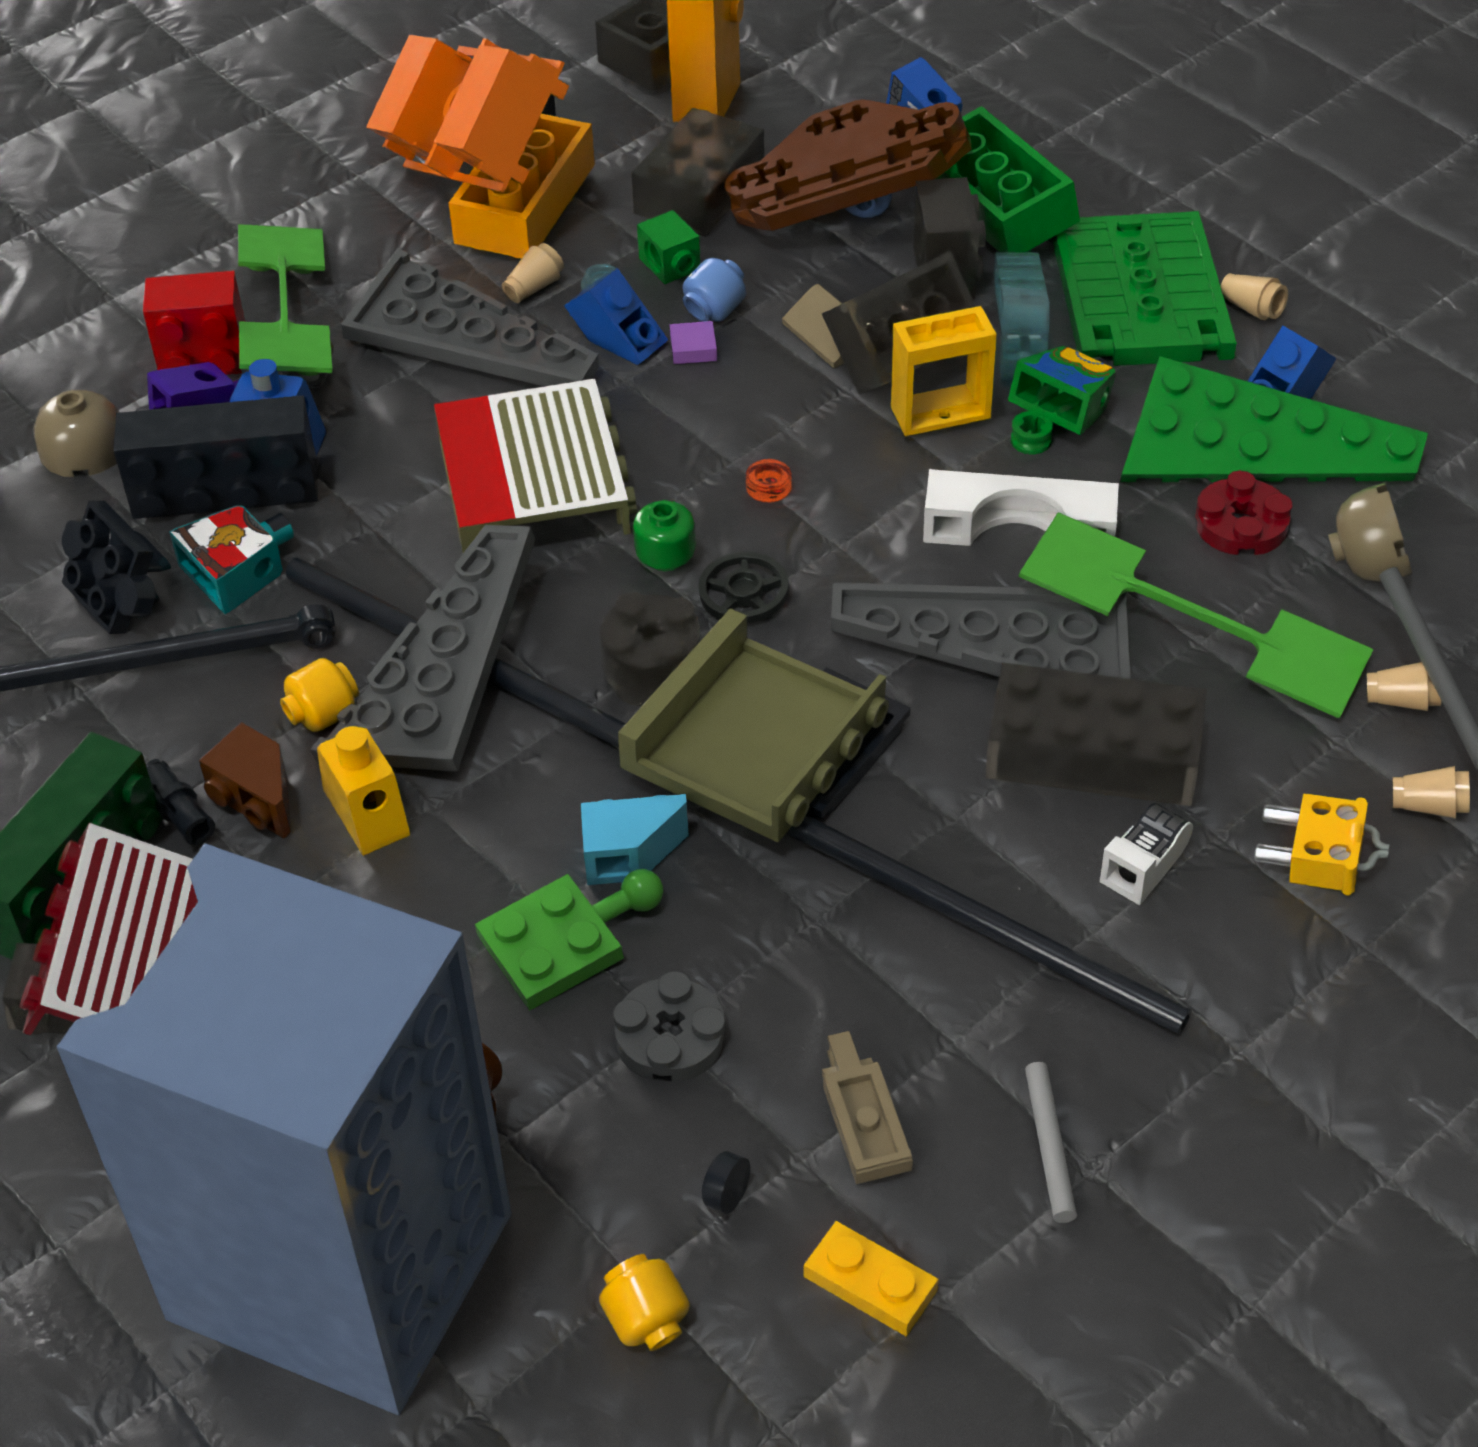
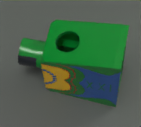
[1008,346,1116,435]

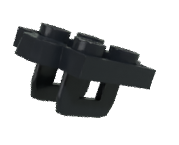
[61,501,171,634]

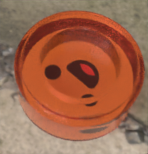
[746,459,792,502]

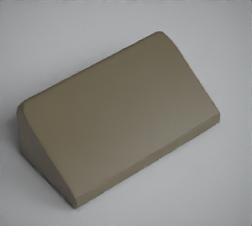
[782,284,869,368]

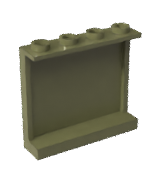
[618,608,889,842]

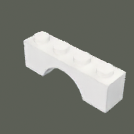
[923,469,1119,546]

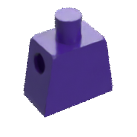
[147,362,239,410]

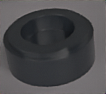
[702,1151,751,1214]

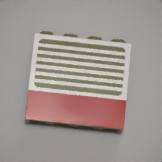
[434,379,637,553]

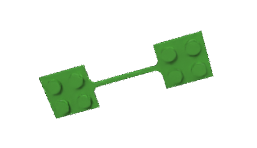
[238,224,332,376]
[1018,512,1374,719]

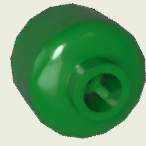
[633,500,696,572]

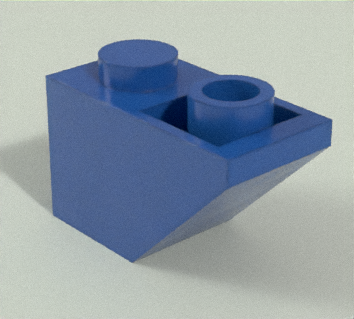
[564,268,668,365]
[1248,326,1337,399]

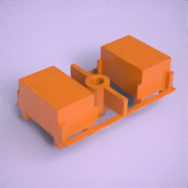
[366,35,569,193]

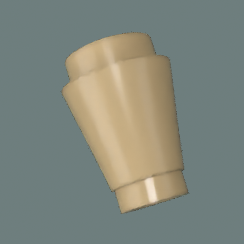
[502,243,564,303]
[1221,273,1288,320]
[1367,662,1441,711]
[1392,766,1470,818]

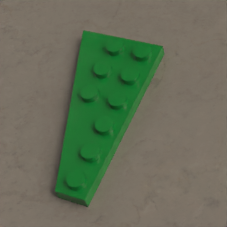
[1120,356,1428,482]

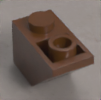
[199,722,291,839]

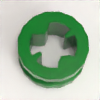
[1011,411,1053,455]

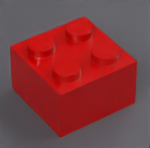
[143,271,246,375]

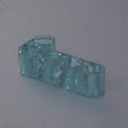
[994,252,1049,381]

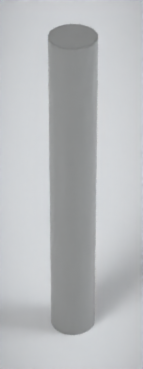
[1025,1062,1077,1223]

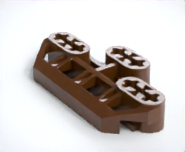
[724,99,972,231]

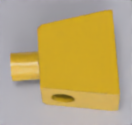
[317,726,410,856]

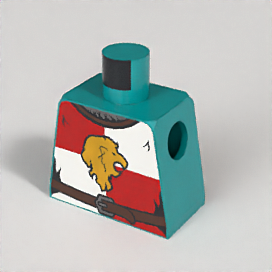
[169,506,294,614]

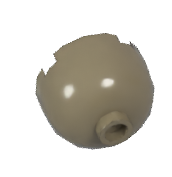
[33,390,120,477]
[1328,482,1412,583]

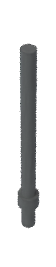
[1379,567,1478,772]

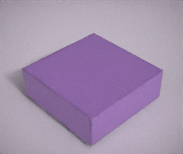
[669,321,717,364]

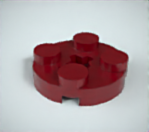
[1195,471,1292,555]

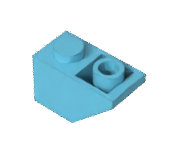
[581,794,689,885]

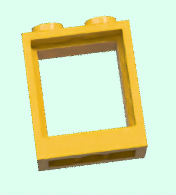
[891,306,997,436]

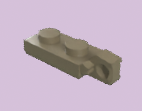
[822,1031,913,1184]

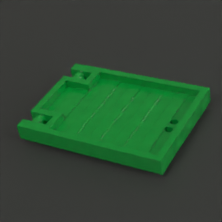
[1052,211,1237,366]

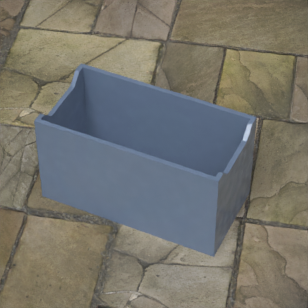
[57,843,512,1416]

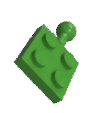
[474,869,663,1011]

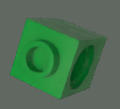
[637,210,701,284]

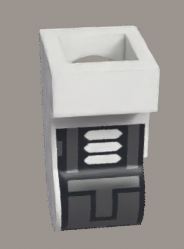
[1100,803,1193,905]

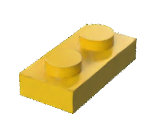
[804,1221,939,1337]

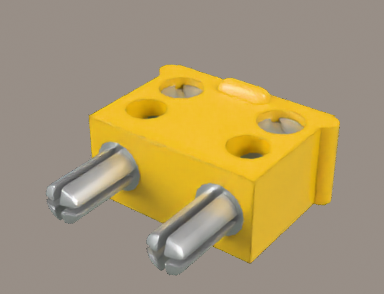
[1254,793,1389,896]

